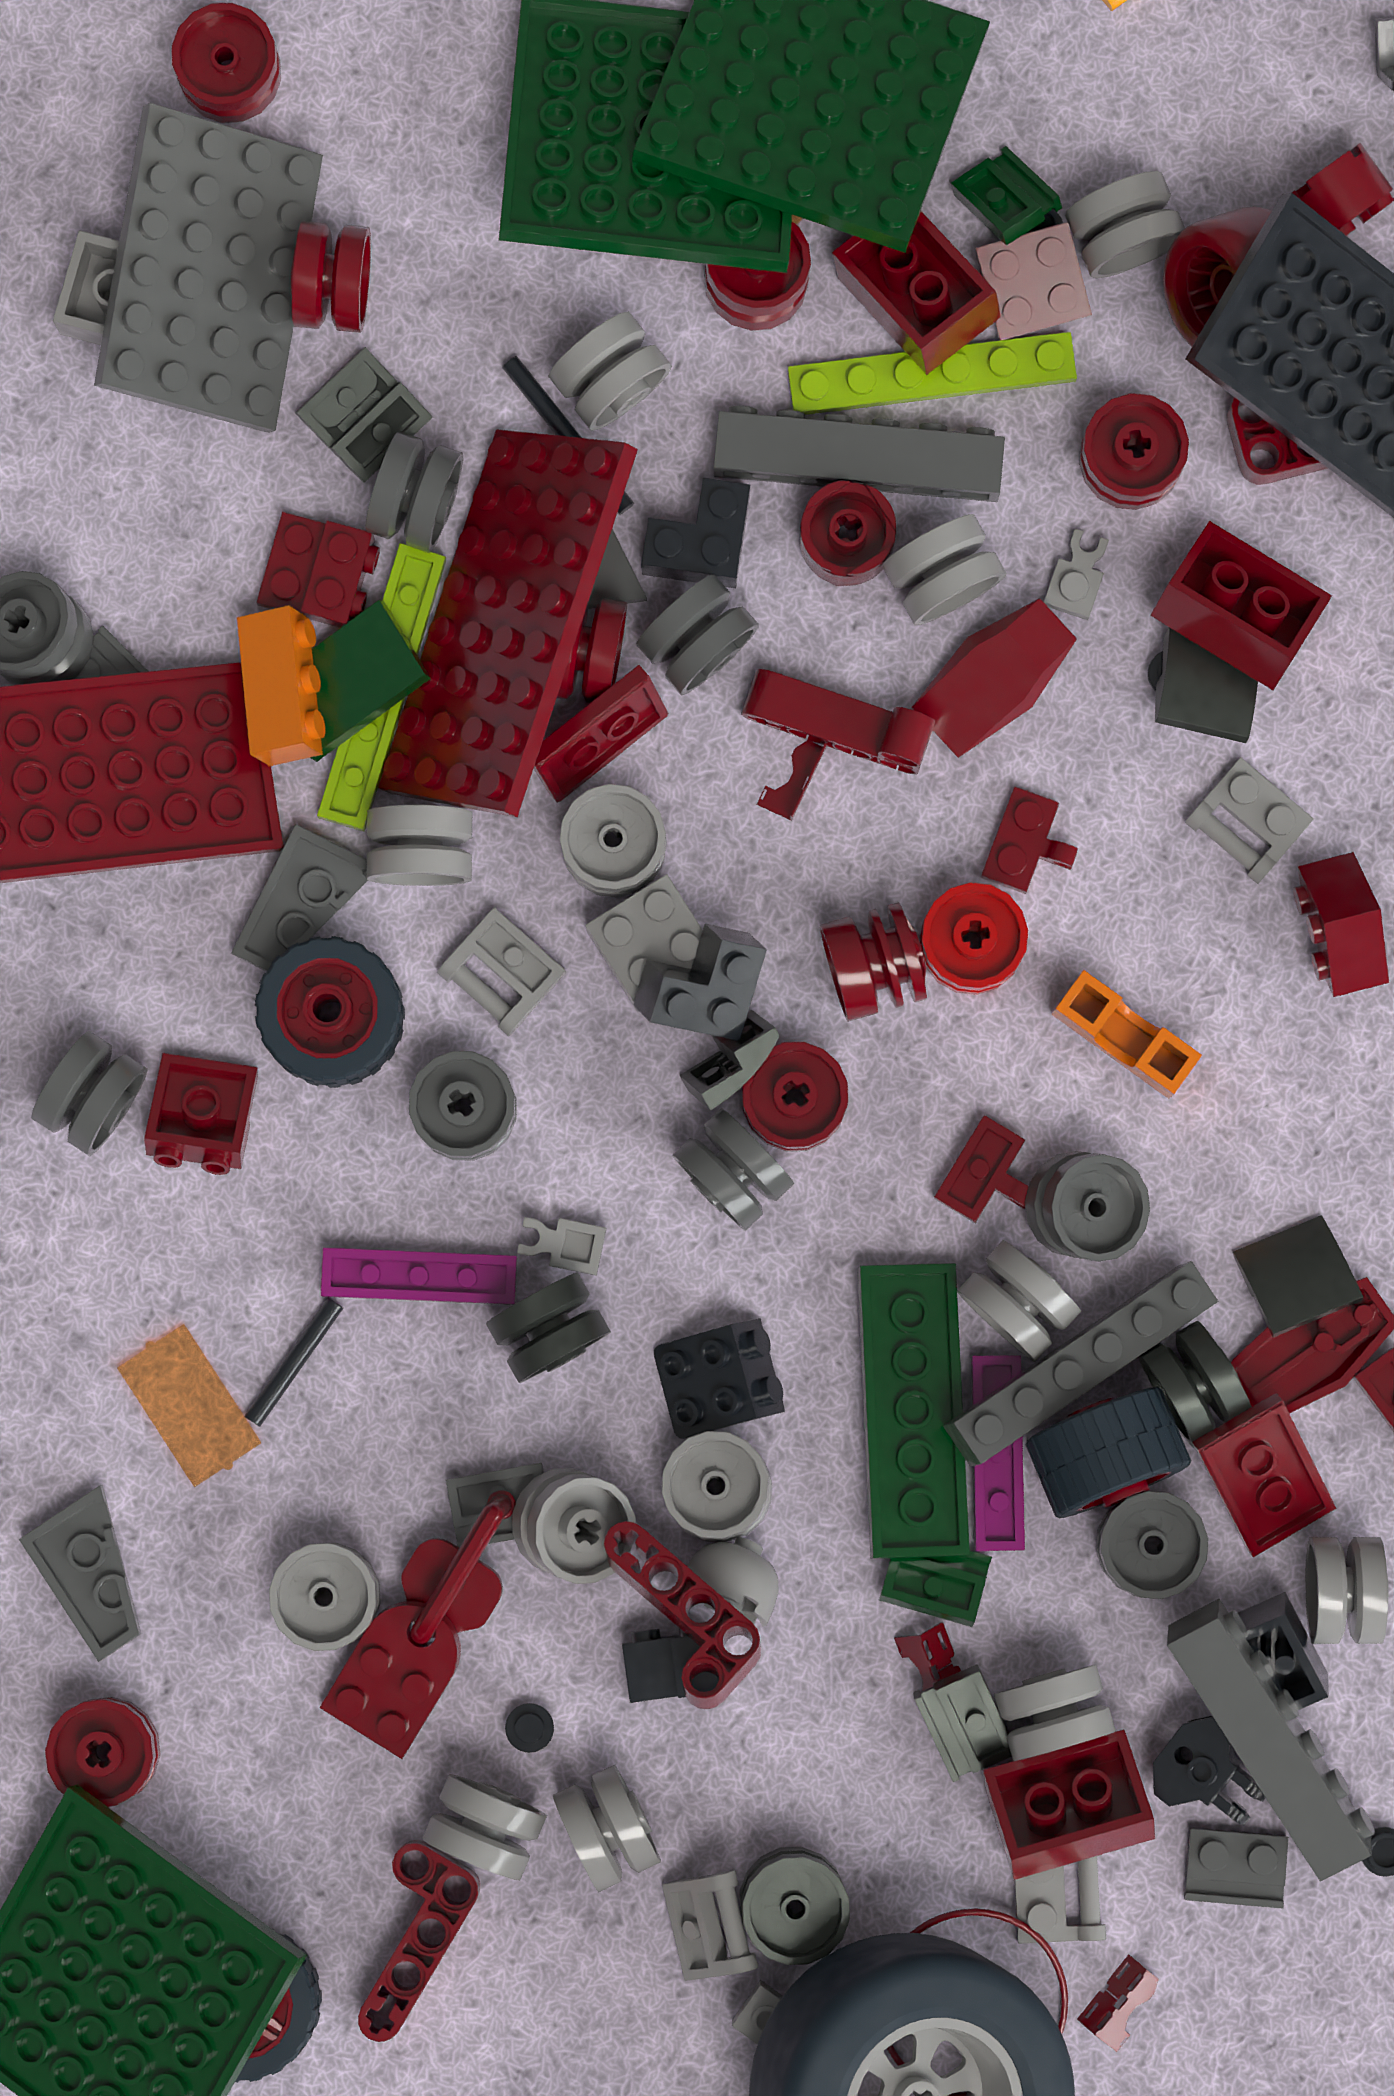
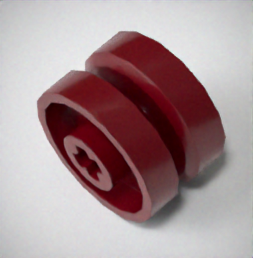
[172,3,281,123]
[291,221,371,333]
[704,222,811,331]
[1079,393,1189,510]
[557,598,627,703]
[742,1042,848,1152]
[45,1697,161,1807]

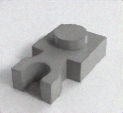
[1044,529,1109,620]
[517,1217,607,1276]

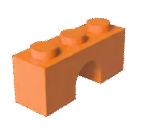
[1051,970,1202,1099]

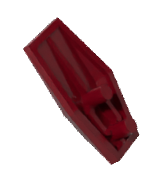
[911,598,1077,758]
[1231,1277,1394,1414]

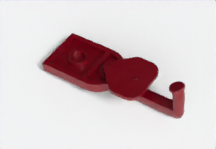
[319,1490,516,1759]

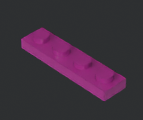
[321,1248,517,1305]
[971,1355,1025,1551]

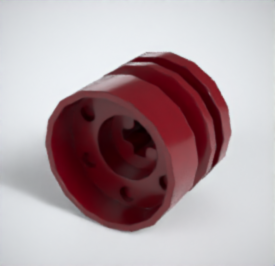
[820,902,927,1022]

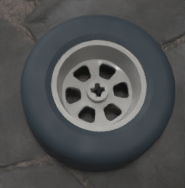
[749,1933,1075,2096]

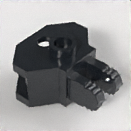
[1153,1715,1265,1826]

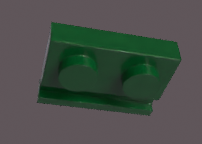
[950,146,1062,246]
[879,1550,992,1627]

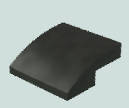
[295,347,433,483]
[1155,627,1258,743]
[679,1010,780,1110]
[1233,1215,1363,1337]

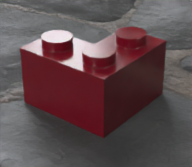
[1293,852,1389,997]

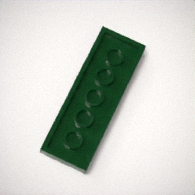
[857,1263,970,1559]

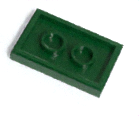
[310,600,431,762]

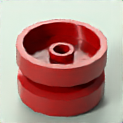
[920,882,1029,995]

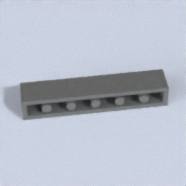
[714,406,1005,502]
[943,1261,1219,1467]
[1167,1598,1375,1882]

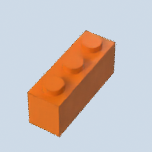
[237,605,325,766]

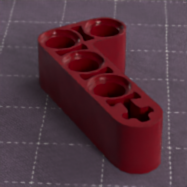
[1227,397,1328,485]
[741,669,935,775]
[604,1521,761,1709]
[358,1840,480,2042]

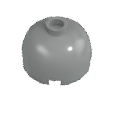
[687,1537,779,1626]

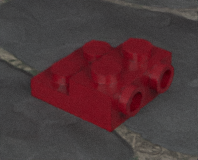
[256,512,380,628]
[144,1053,258,1175]

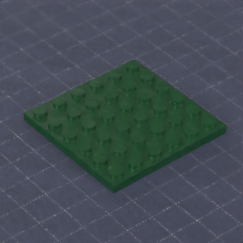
[498,0,792,273]
[632,0,990,253]
[0,1784,307,2096]

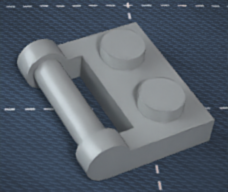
[1185,757,1314,884]
[437,907,566,1036]
[1014,1855,1106,1944]
[662,1870,758,1981]

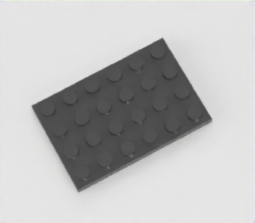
[94,103,323,433]

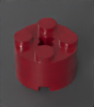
[1291,143,1394,236]
[799,481,896,586]

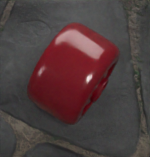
[1163,206,1272,347]

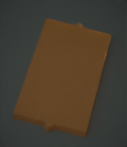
[117,1324,262,1487]

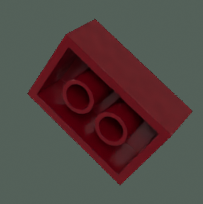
[832,211,1001,375]
[1150,521,1332,691]
[983,1729,1155,1880]

